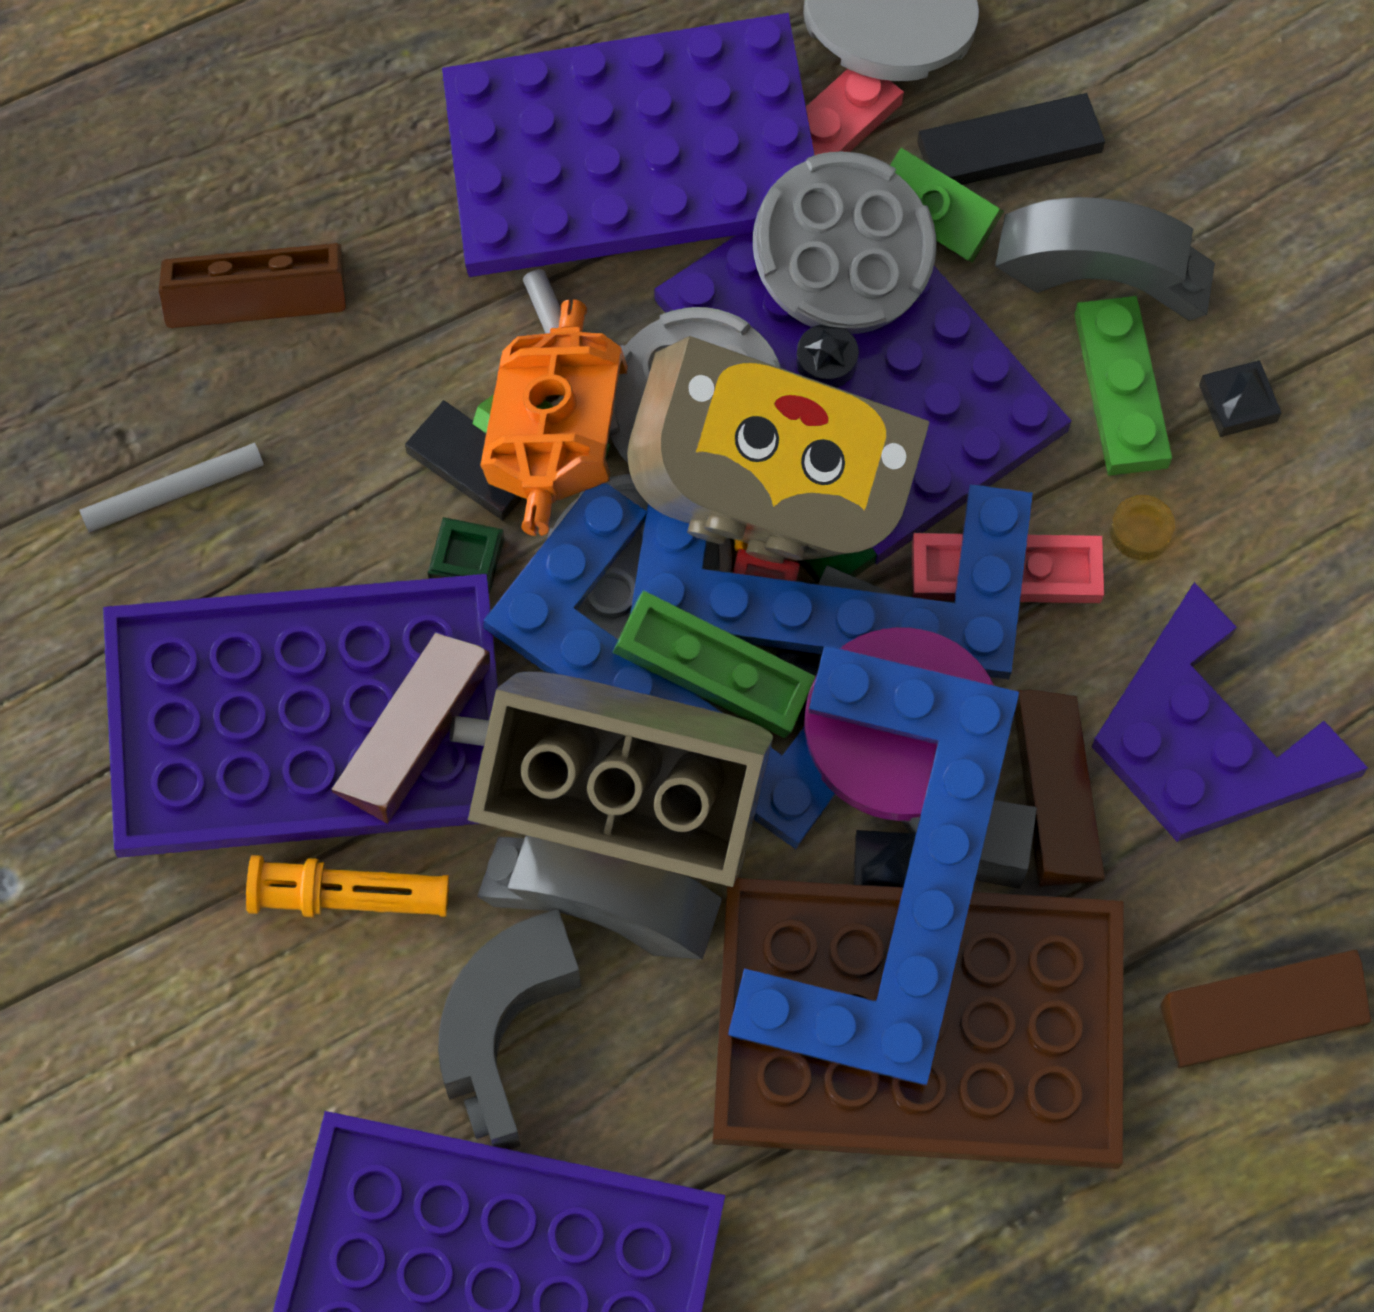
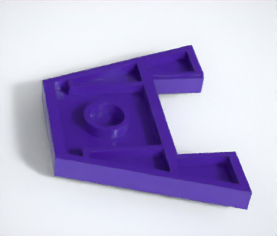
[1091,582,1368,842]

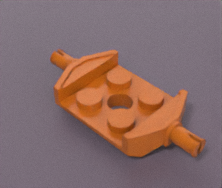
[480,299,628,536]

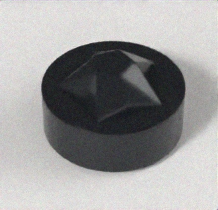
[796,325,859,388]

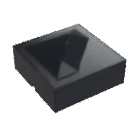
[1199,360,1282,437]
[853,830,916,888]

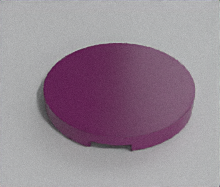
[804,627,994,821]

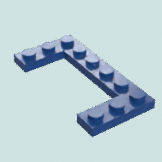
[483,483,836,849]
[630,484,1033,680]
[728,645,1019,1086]

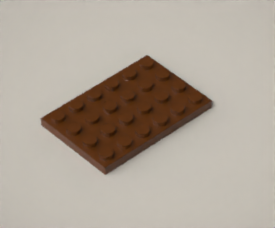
[712,878,1124,1169]

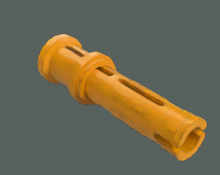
[246,855,449,918]

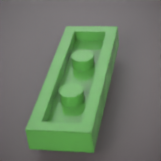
[1074,296,1172,476]
[612,590,816,738]

